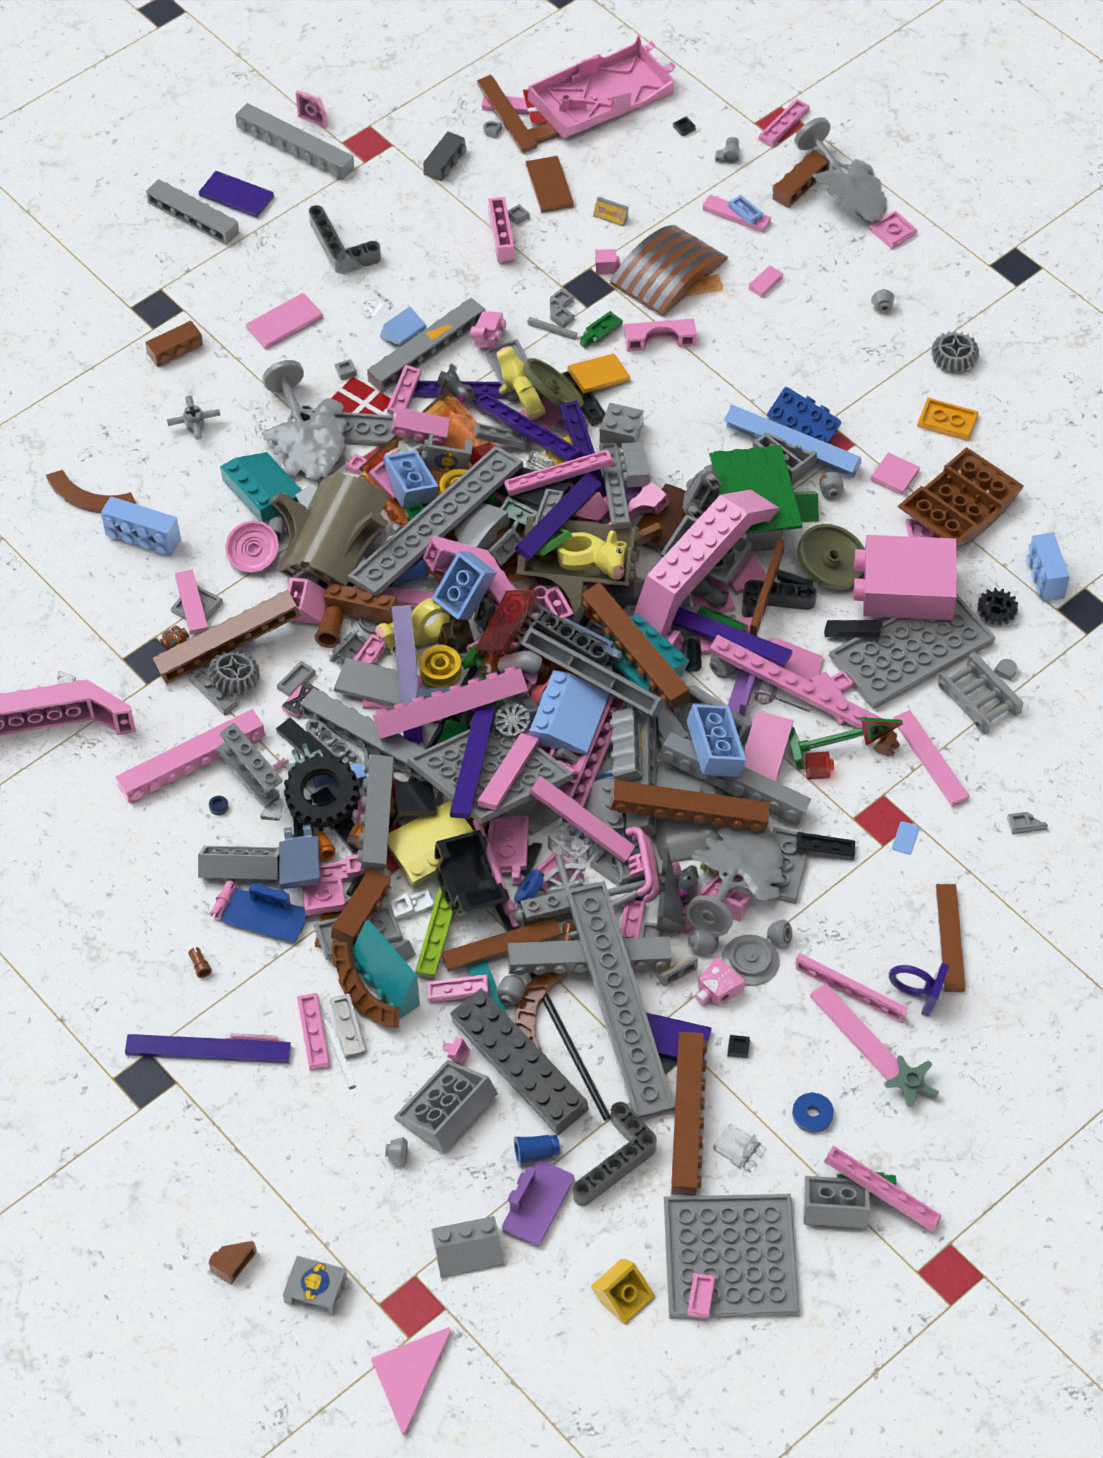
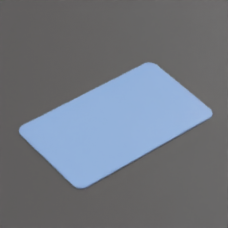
[892,821,919,854]

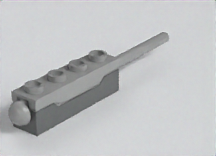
[513,876,661,926]

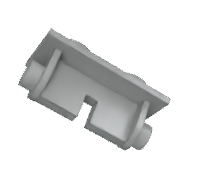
[330,629,366,666]

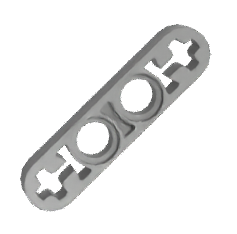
[306,719,361,764]

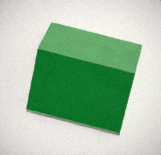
[794,491,819,522]

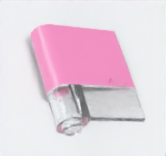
[754,638,823,712]

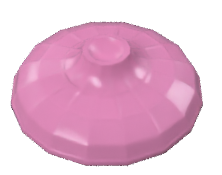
[225,520,279,573]

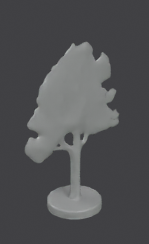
[794,117,887,222]
[261,360,347,480]
[686,826,785,937]

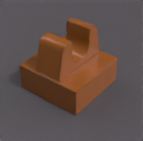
[873,730,900,756]

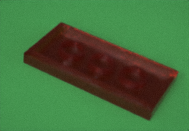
[475,590,538,654]

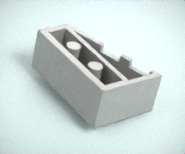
[753,432,817,485]

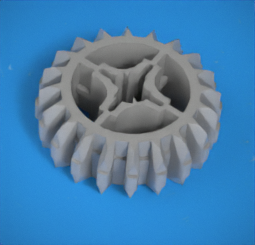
[931,330,979,373]
[208,650,260,696]

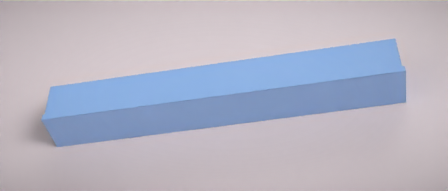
[724,404,862,478]

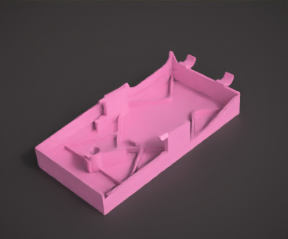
[528,35,675,139]

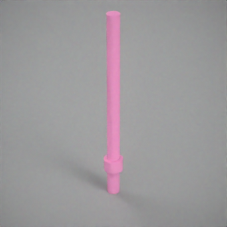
[473,820,521,929]

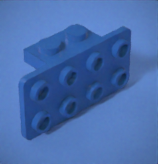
[767,387,842,444]
[222,883,308,943]

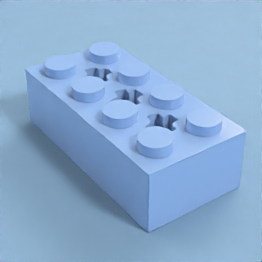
[101,496,181,556]
[686,704,746,777]

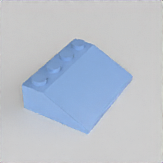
[530,670,611,755]

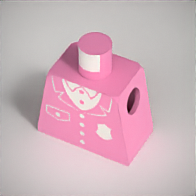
[695,956,745,1006]

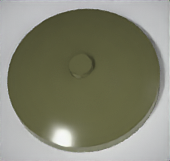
[523,358,584,409]
[797,524,865,590]

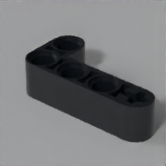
[742,580,817,618]

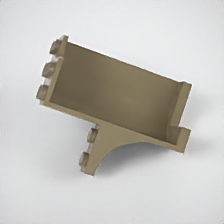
[270,472,389,586]
[516,516,641,615]

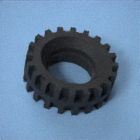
[284,753,360,831]

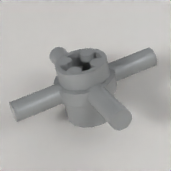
[167,395,221,440]

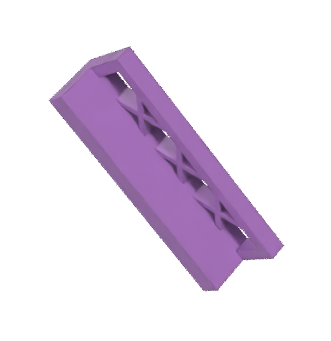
[728,669,757,717]

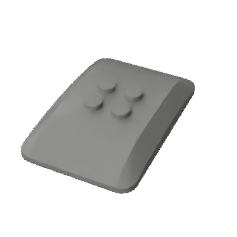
[654,761,724,862]

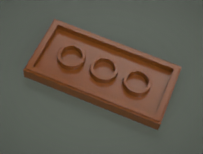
[525,155,574,212]

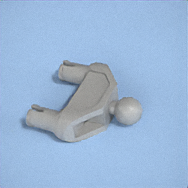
[682,469,721,519]

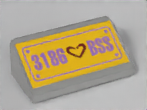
[593,196,629,226]
[656,956,698,986]

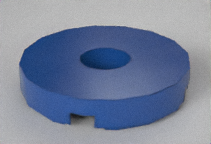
[514,869,544,904]
[792,1092,834,1133]

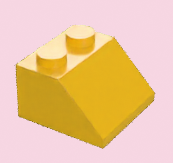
[591,1258,655,1324]

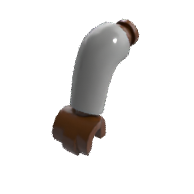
[480,651,550,676]

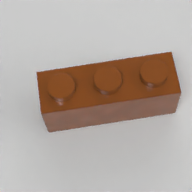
[145,321,203,367]

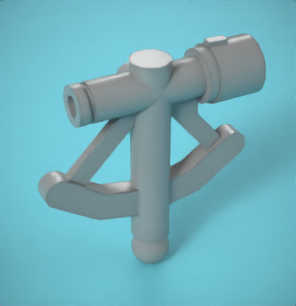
[543,855,586,895]

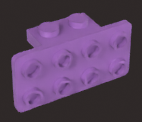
[502,1160,574,1246]

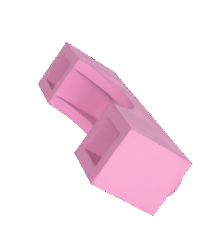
[624,318,697,351]
[607,482,670,525]

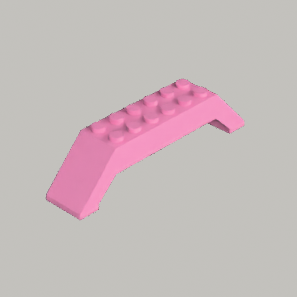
[633,490,780,637]
[423,536,543,695]
[0,679,136,736]

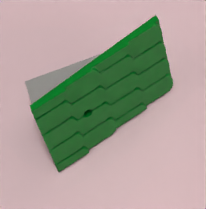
[709,445,802,551]

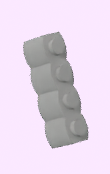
[618,442,650,487]
[610,706,643,782]

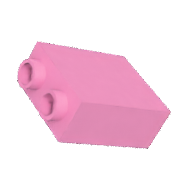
[853,535,956,620]

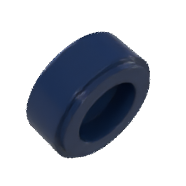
[208,796,229,816]

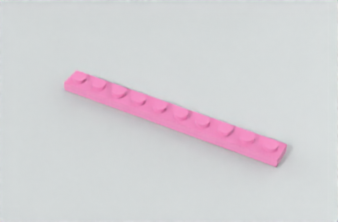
[708,635,881,729]

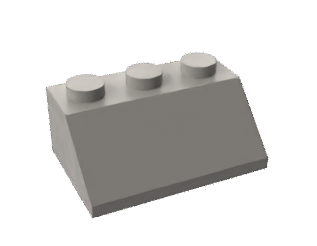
[583,778,624,844]
[803,1176,870,1228]
[432,1216,504,1278]

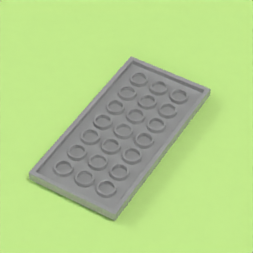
[829,593,995,708]

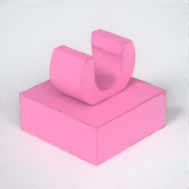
[664,630,684,652]
[443,1037,470,1066]

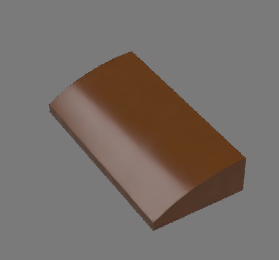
[636,483,686,551]

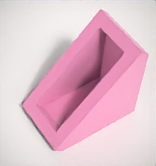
[723,890,752,922]

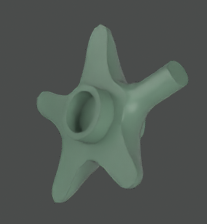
[885,1055,939,1107]

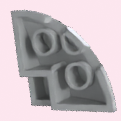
[454,503,509,549]

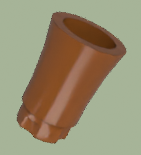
[314,605,343,648]

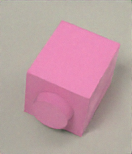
[595,249,620,274]

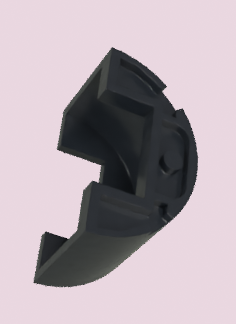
[434,830,509,916]

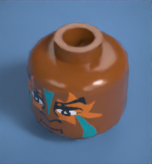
[160,625,189,651]

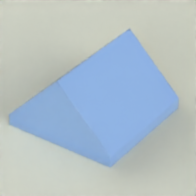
[380,306,427,345]

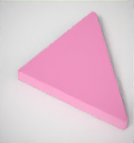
[371,1327,451,1435]

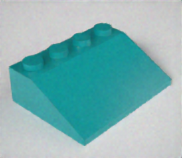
[220,452,302,523]
[603,613,689,692]
[353,920,420,1019]

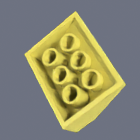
[387,800,473,888]

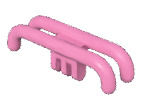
[625,826,660,903]

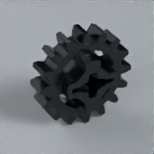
[977,588,1018,625]

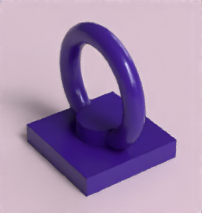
[888,963,949,1017]

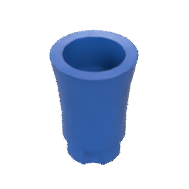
[391,556,429,586]
[514,1135,560,1166]

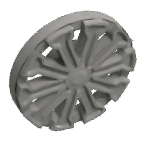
[494,703,531,738]

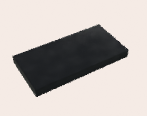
[495,467,571,509]

